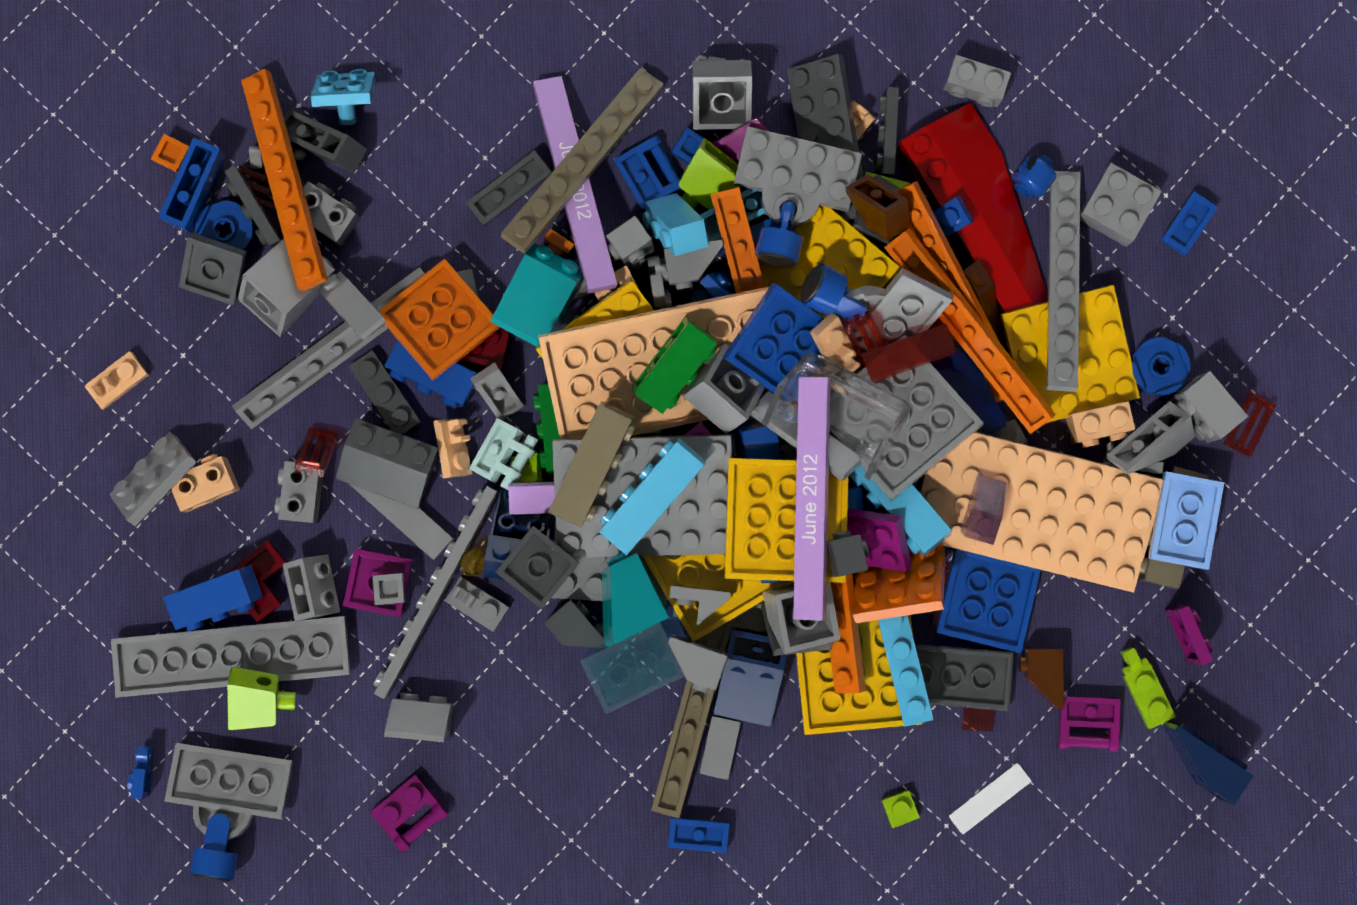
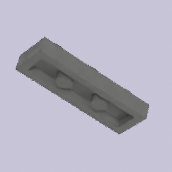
[876,87,899,178]
[466,150,552,227]
[224,165,282,248]
[348,350,422,435]

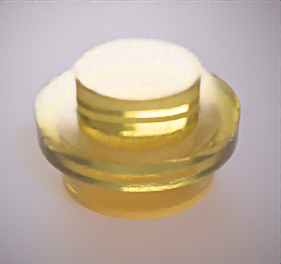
[461,548,485,577]

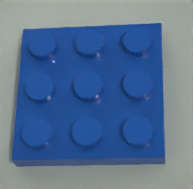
[723,283,825,407]
[935,548,1041,653]

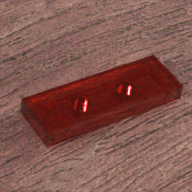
[861,324,956,384]

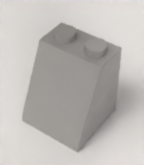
[238,239,335,338]

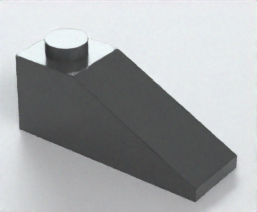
[284,109,367,174]

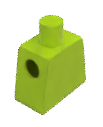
[678,138,739,210]
[227,667,296,730]

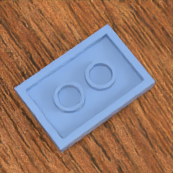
[1148,471,1224,570]

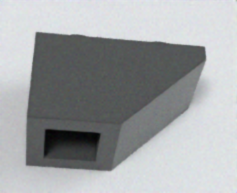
[544,600,606,649]

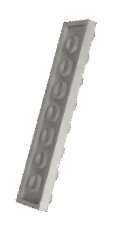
[111,616,351,698]

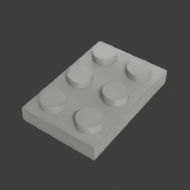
[109,431,196,526]

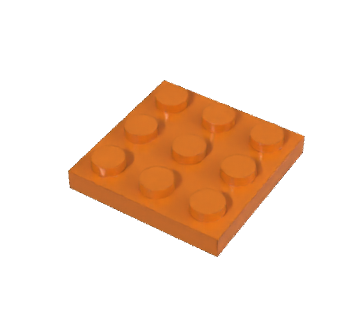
[378,259,500,381]
[853,542,945,623]

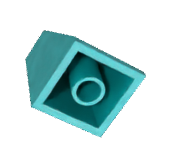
[490,243,583,347]
[602,553,669,648]

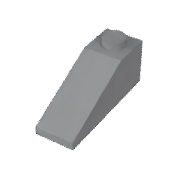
[318,272,386,340]
[1106,401,1195,474]

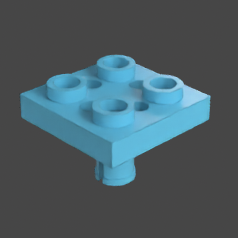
[311,69,376,125]

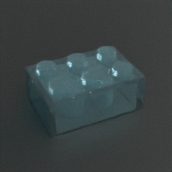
[580,622,684,714]

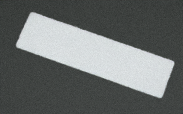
[949,763,1031,834]

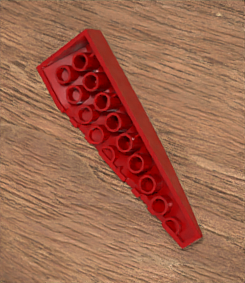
[897,103,1048,314]

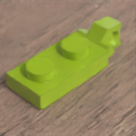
[1121,647,1176,729]

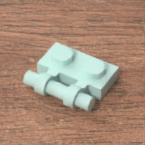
[469,418,538,490]

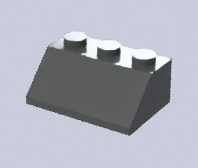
[336,418,439,509]

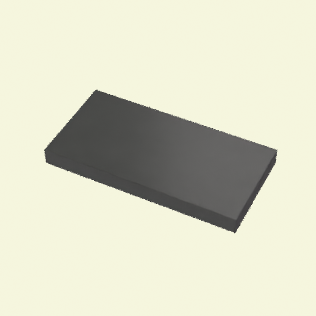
[915,644,1014,711]

